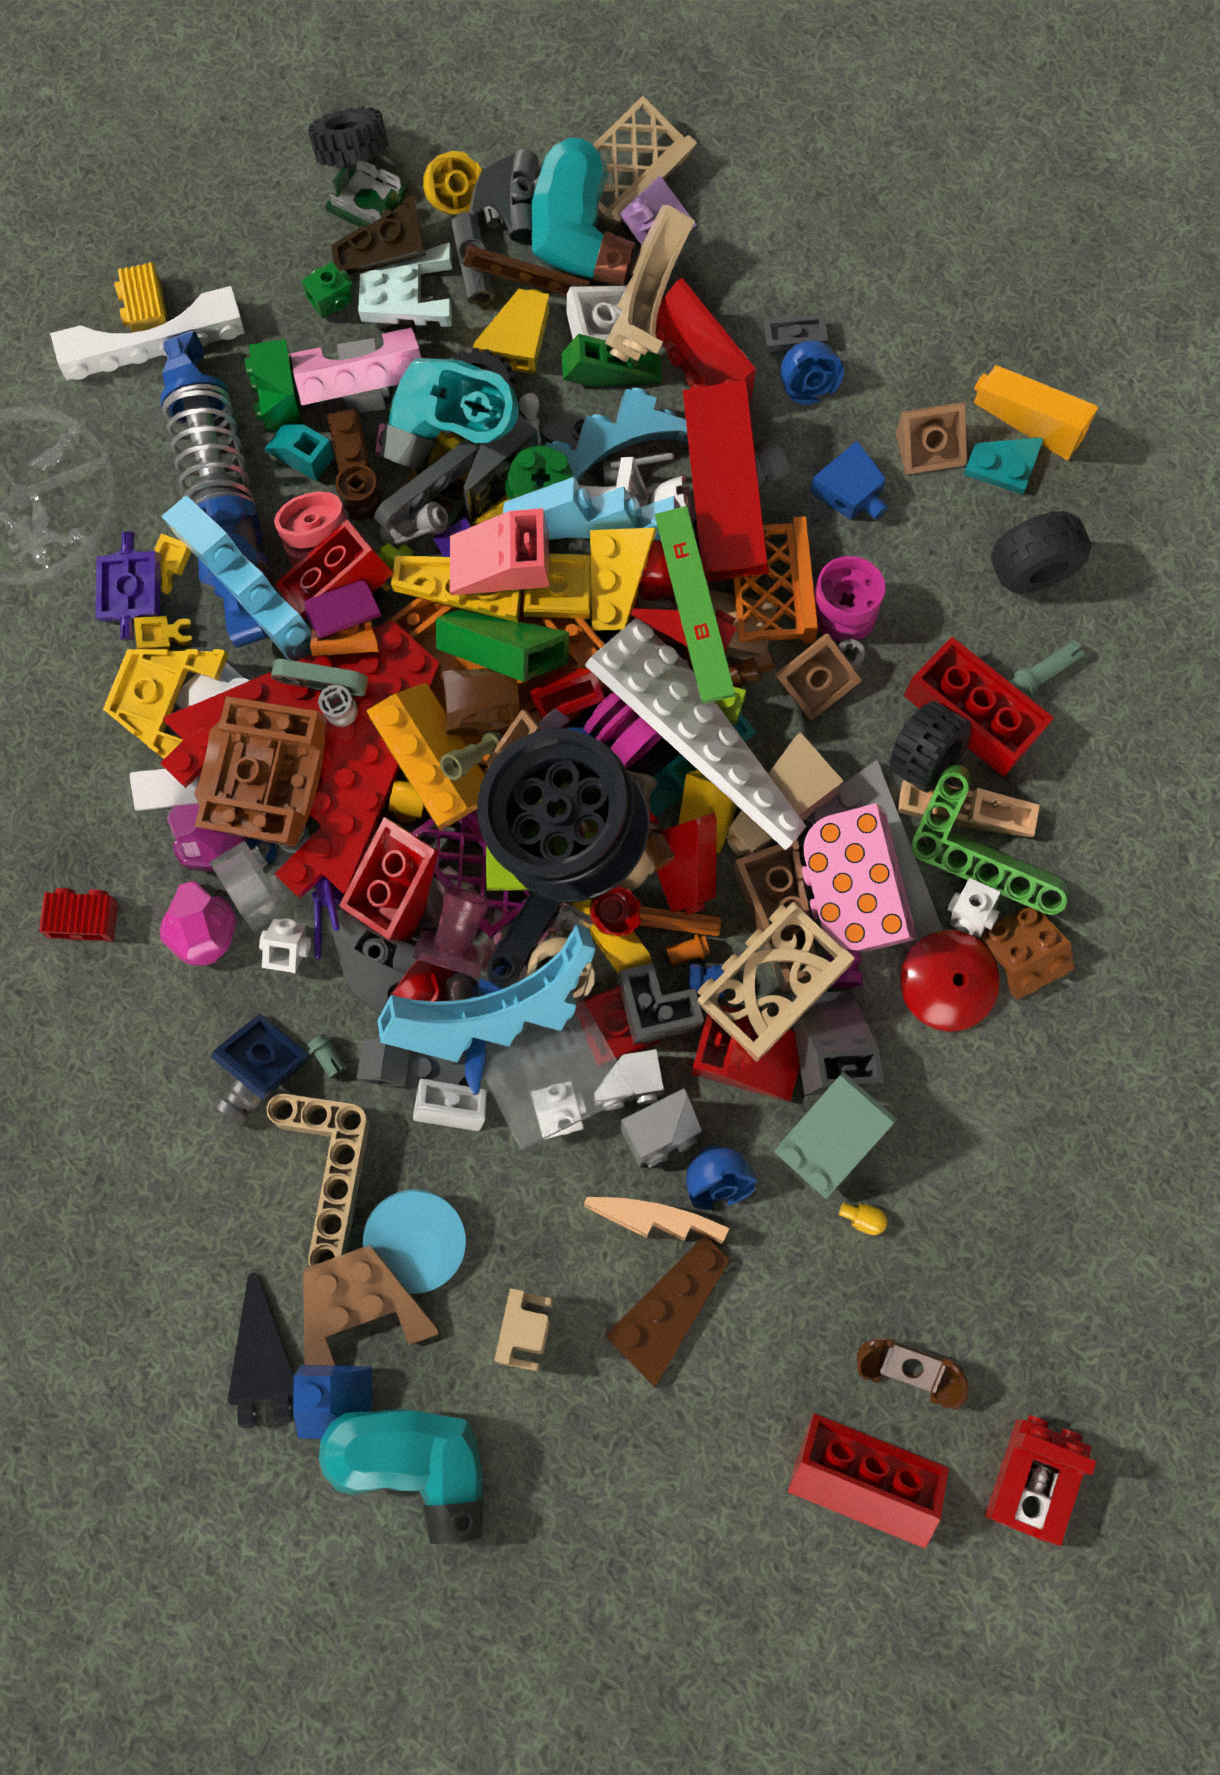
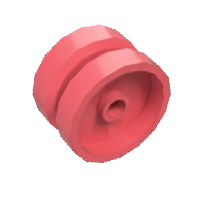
[274,491,347,566]

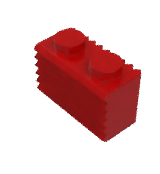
[39,888,118,942]

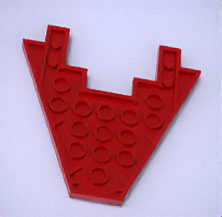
[160,620,441,899]

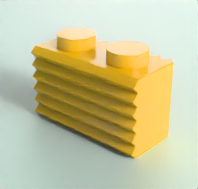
[115,262,168,333]

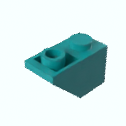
[264,424,334,482]

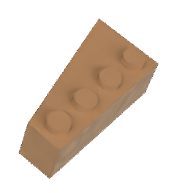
[732,837,816,992]

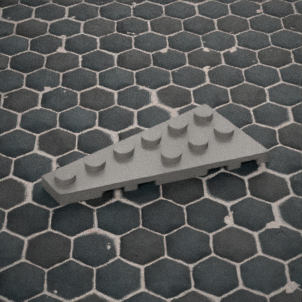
[805,760,943,953]

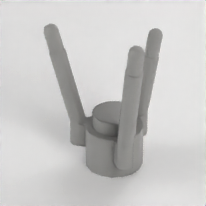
[604,452,674,498]

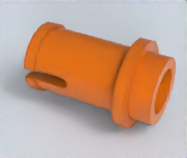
[666,934,711,967]

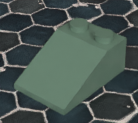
[774,1072,897,1199]

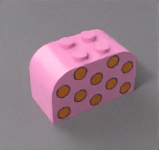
[802,803,918,952]

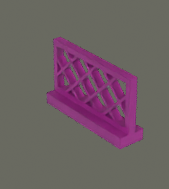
[412,809,531,939]

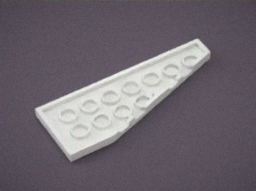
[585,618,806,850]

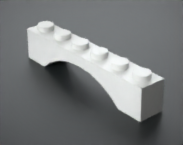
[50,286,245,381]

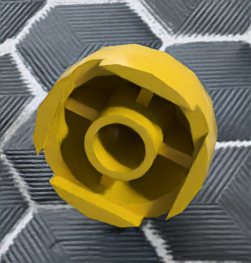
[423,151,482,216]

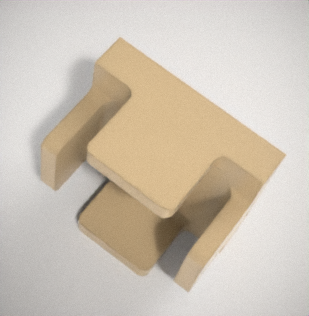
[494,1288,554,1372]

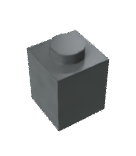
[357,1034,410,1087]

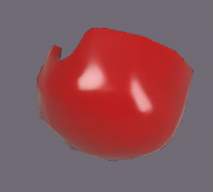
[590,885,642,937]

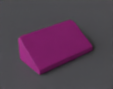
[304,580,381,638]

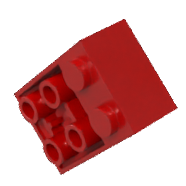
[691,1004,800,1102]

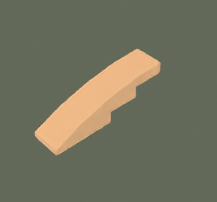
[897,780,1040,837]
[584,1197,729,1244]

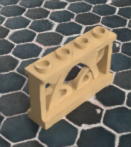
[697,902,855,1062]

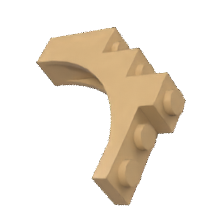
[605,205,695,362]

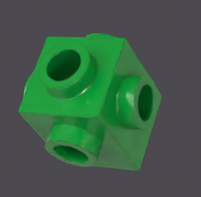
[301,262,353,319]

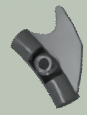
[469,149,539,242]
[330,911,431,1013]

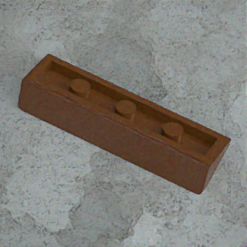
[463,245,589,297]

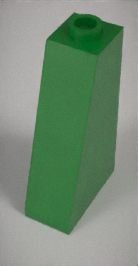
[436,610,569,682]

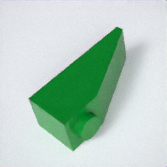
[562,333,662,387]

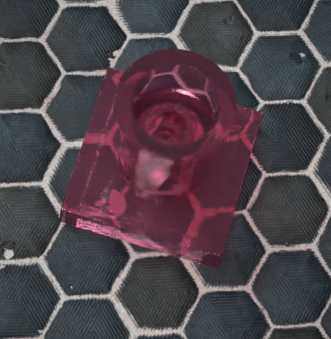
[412,887,491,978]

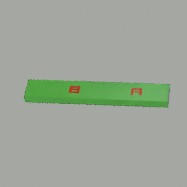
[655,506,735,704]

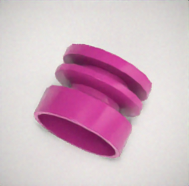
[814,556,885,642]
[583,692,662,770]

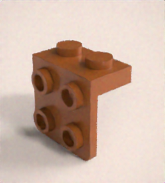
[979,906,1074,1000]

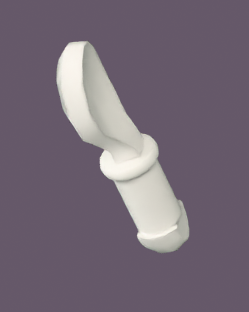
[519,393,541,446]

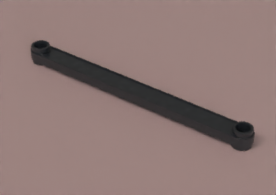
[487,737,663,988]

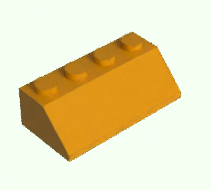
[367,683,485,831]

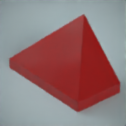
[531,667,605,720]

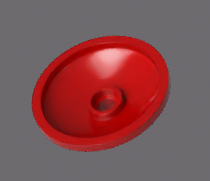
[900,930,1000,1031]

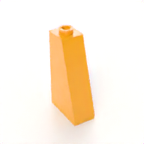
[974,365,1099,461]

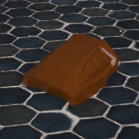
[440,668,519,736]

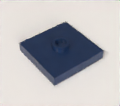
[211,1013,310,1101]

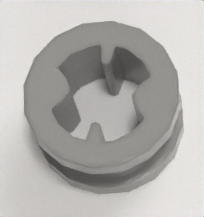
[838,639,865,670]

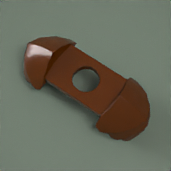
[857,1338,969,1410]

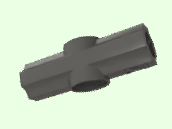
[451,212,494,306]

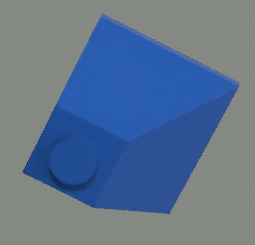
[293,1365,372,1439]

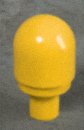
[839,1202,888,1236]

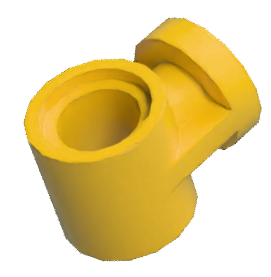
[388,779,425,823]

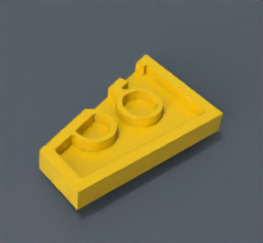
[590,528,658,631]

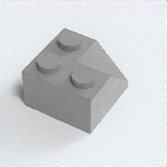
[621,1088,702,1168]

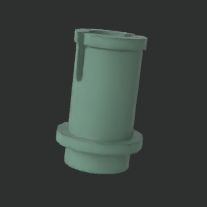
[308,1033,348,1079]

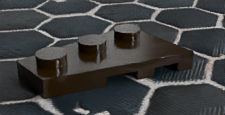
[331,194,426,276]

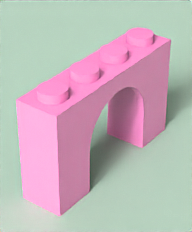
[291,328,421,405]

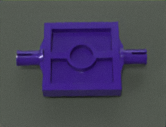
[95,531,161,641]

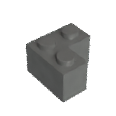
[617,963,704,1046]

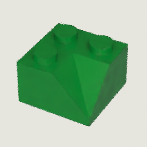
[245,339,303,432]

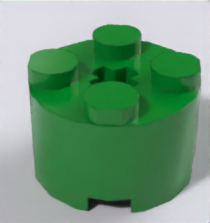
[505,446,573,500]

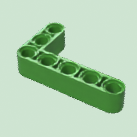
[911,764,1068,915]

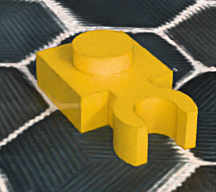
[154,534,192,595]
[134,616,192,651]

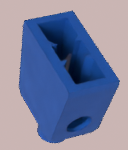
[810,441,888,520]

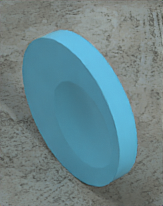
[363,1189,466,1294]

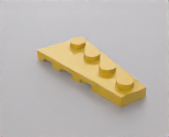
[391,556,523,623]

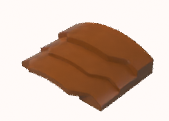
[194,696,326,847]

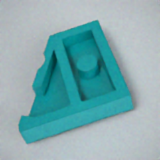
[964,438,1043,495]

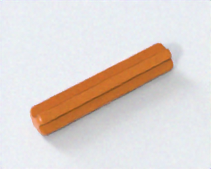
[639,906,722,937]

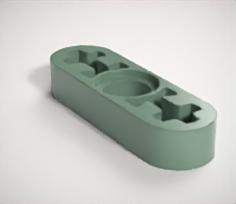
[271,659,369,696]

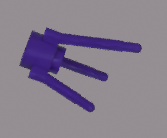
[312,876,344,959]

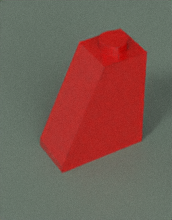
[654,812,717,915]

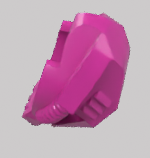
[160,881,237,967]

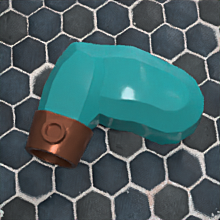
[532,138,635,286]

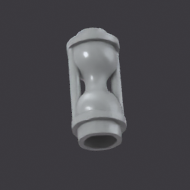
[380,502,448,549]

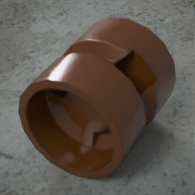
[335,464,381,520]

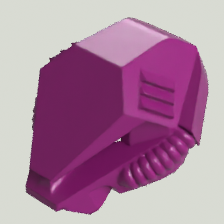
[167,803,247,872]

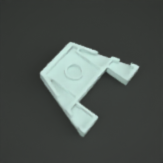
[358,243,452,327]

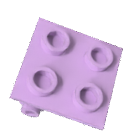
[619,176,697,245]

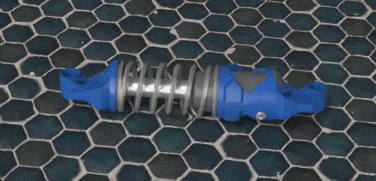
[160,331,272,648]

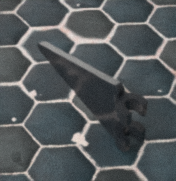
[228,1273,294,1428]

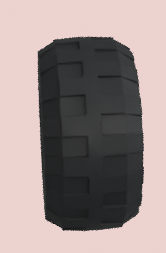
[991,511,1092,594]

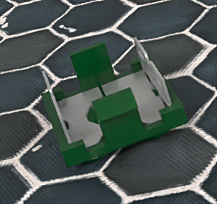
[325,160,408,227]

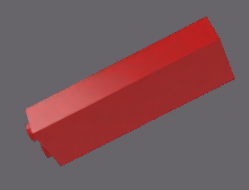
[683,379,769,582]

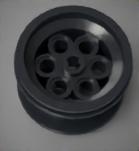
[477,728,649,902]

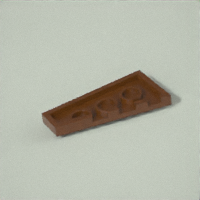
[605,1235,730,1388]

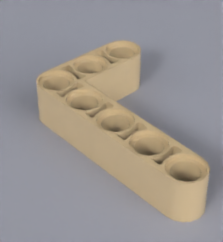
[267,1094,370,1266]

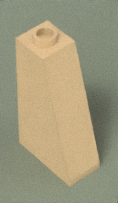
[727,733,844,857]

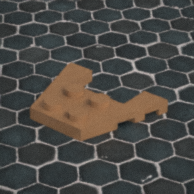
[303,1244,439,1365]

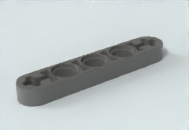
[374,439,481,530]

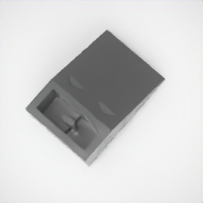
[463,413,538,520]
[789,991,885,1096]

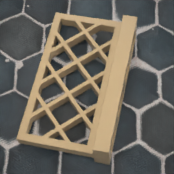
[593,96,697,233]

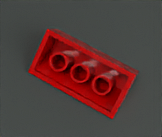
[655,278,756,401]
[903,637,1054,777]
[788,1413,949,1548]

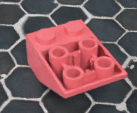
[450,508,550,595]

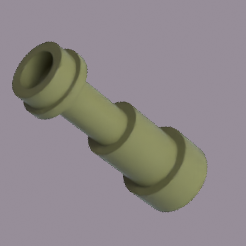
[440,732,503,780]

